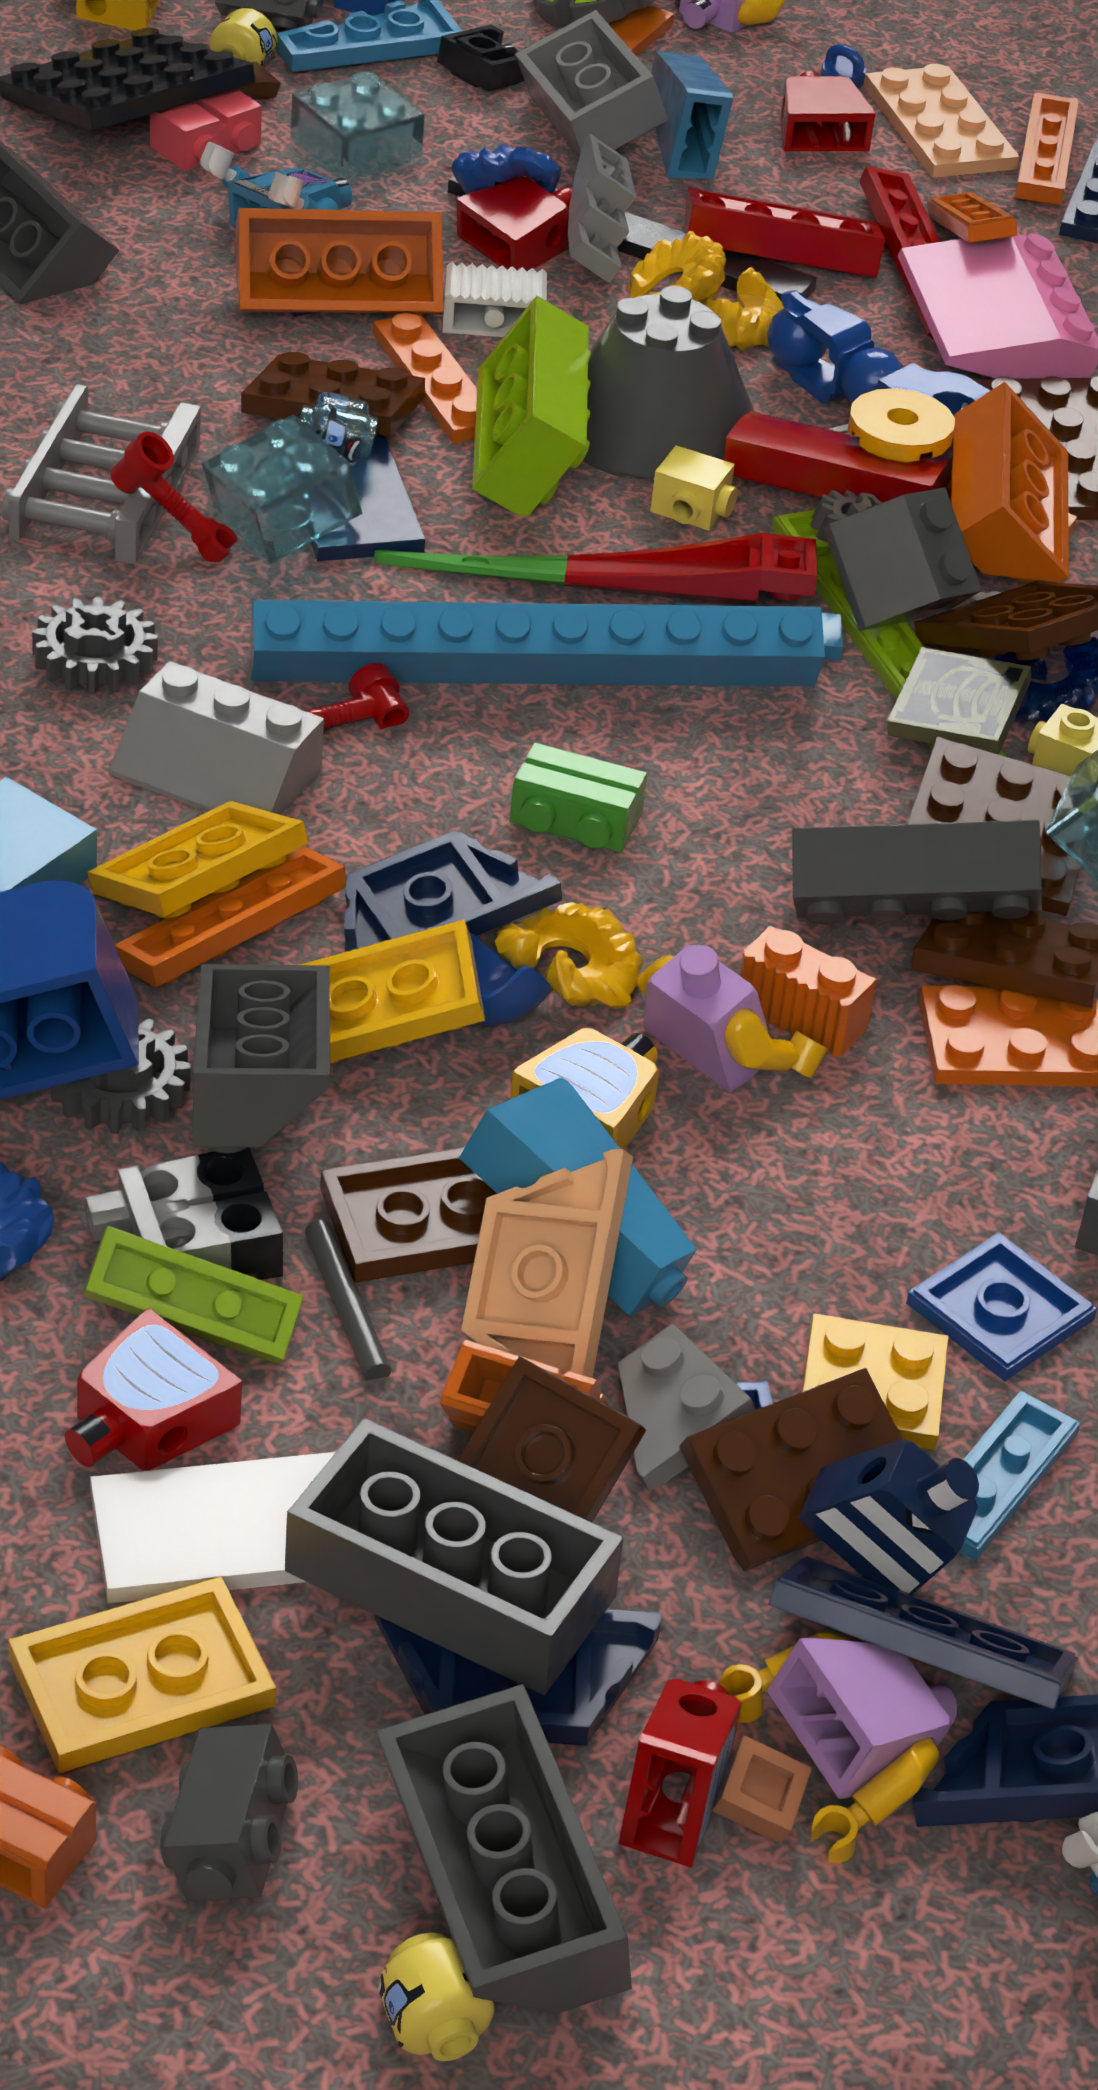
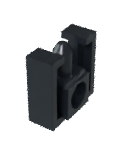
[437,24,527,91]

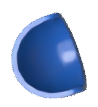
[469,932,553,1027]

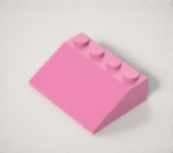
[897,233,1098,379]

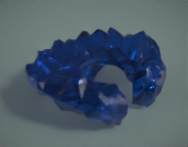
[995,636,1098,726]

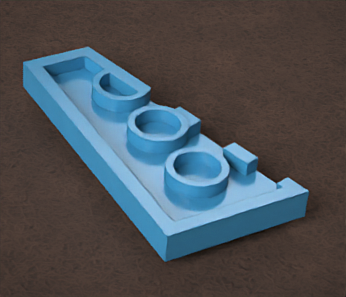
[276,0,462,72]

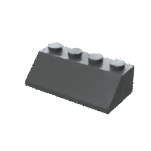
[0,142,119,304]
[792,820,1042,924]
[193,964,330,1153]
[376,1684,632,2014]

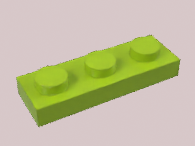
[82,1226,304,1364]

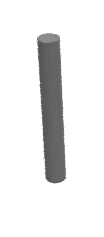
[305,1220,391,1381]

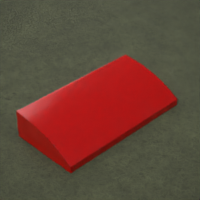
[684,187,885,278]
[724,411,953,503]

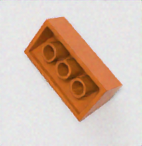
[235,208,444,314]
[950,382,1069,583]

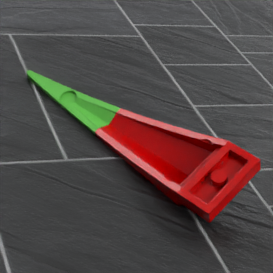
[374,533,817,606]

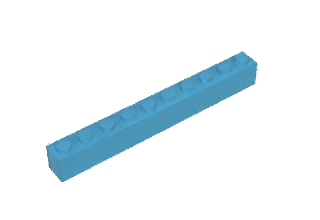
[250,600,825,687]

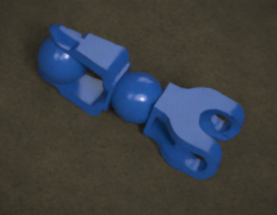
[767,290,990,456]

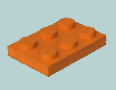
[918,985,1098,1087]

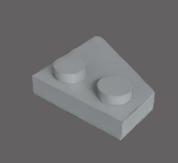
[618,1323,755,1491]

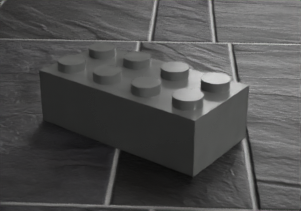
[285,1418,624,1696]

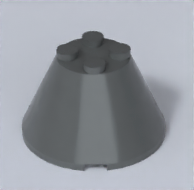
[583,286,755,483]

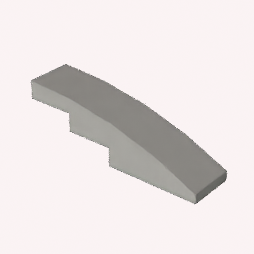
[568,133,637,283]

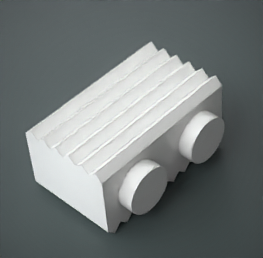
[442,262,547,337]

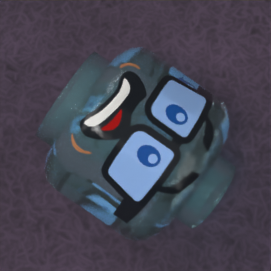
[296,392,378,468]

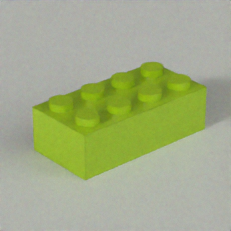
[472,296,591,516]

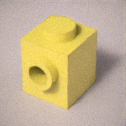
[650,445,738,530]
[1028,704,1098,784]

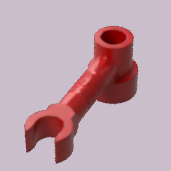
[110,431,238,562]
[304,663,409,729]

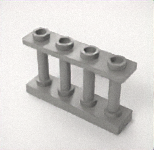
[2,384,201,565]

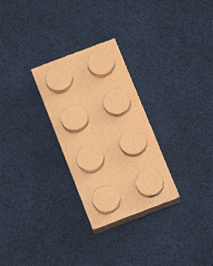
[863,64,1020,178]

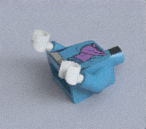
[200,142,353,228]

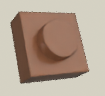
[711,1735,812,1844]

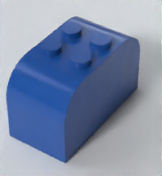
[0,880,139,1100]

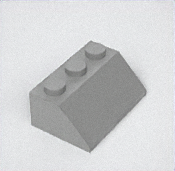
[109,661,324,815]

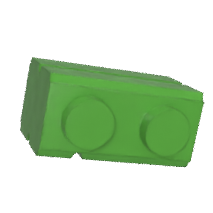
[509,742,647,853]

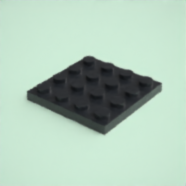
[0,28,256,131]

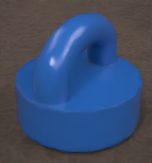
[820,44,866,89]

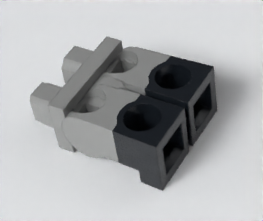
[85,1147,283,1280]

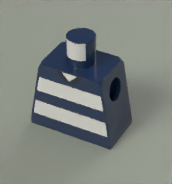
[798,1439,979,1594]

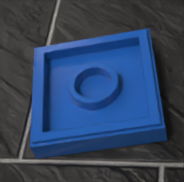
[906,1232,1097,1382]

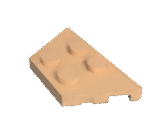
[461,1149,633,1378]

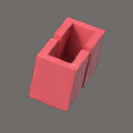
[150,88,262,171]

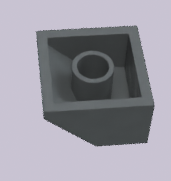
[823,488,982,631]

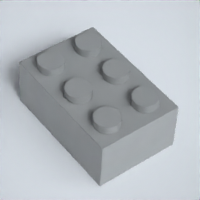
[515,10,668,157]

